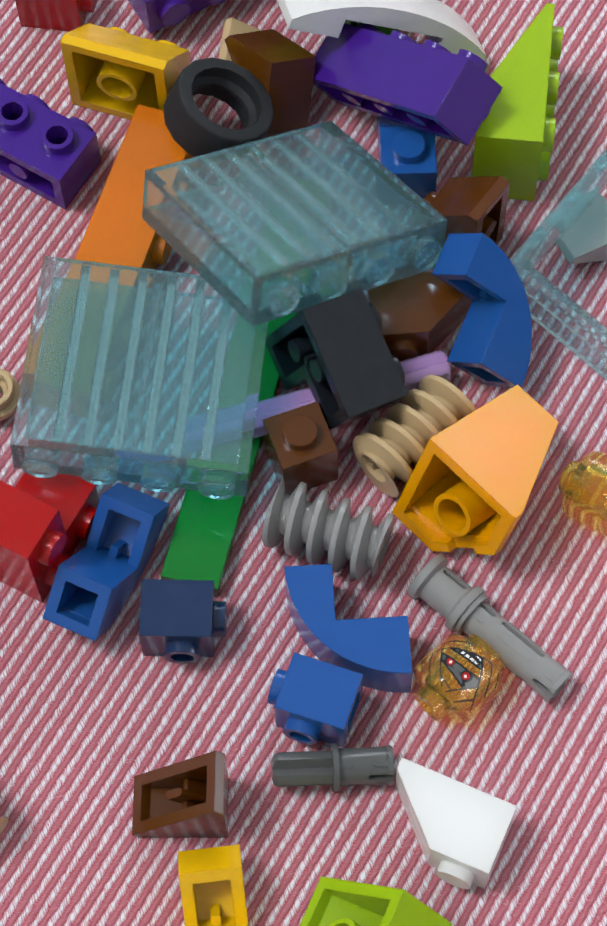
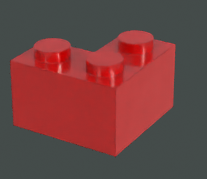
[0,455,99,603]

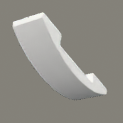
[277,0,487,61]

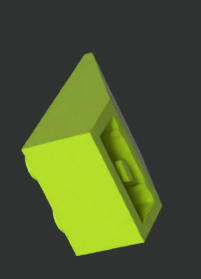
[471,3,563,201]

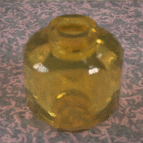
[558,451,607,536]

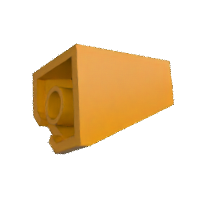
[392,384,559,555]

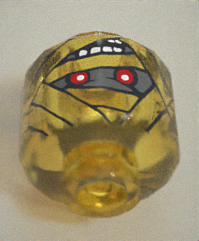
[414,634,504,724]

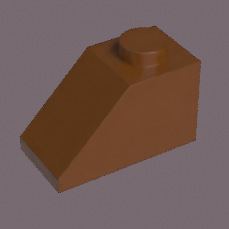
[416,176,510,257]
[366,272,472,362]

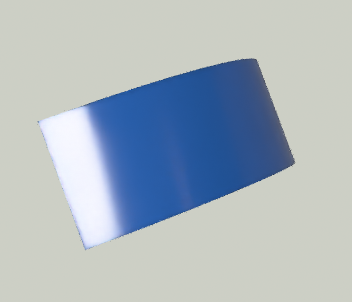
[432,233,532,388]
[43,482,170,641]
[284,564,412,693]

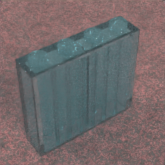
[142,121,448,326]
[10,256,273,500]

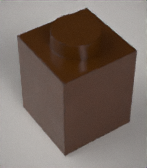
[263,401,338,495]

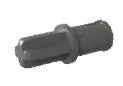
[271,743,395,792]

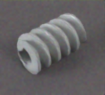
[262,480,394,580]

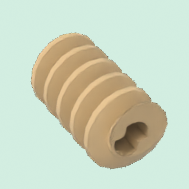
[352,374,477,497]

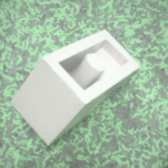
[395,757,517,889]

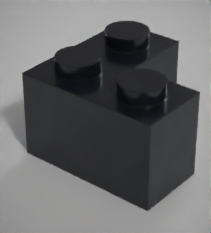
[264,288,408,430]

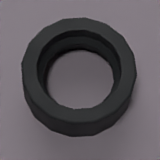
[163,57,274,166]

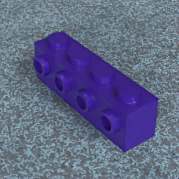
[313,22,502,146]
[0,79,101,210]

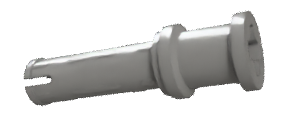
[407,554,573,703]

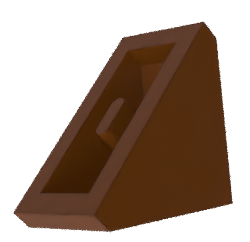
[225,29,316,138]
[132,751,229,838]

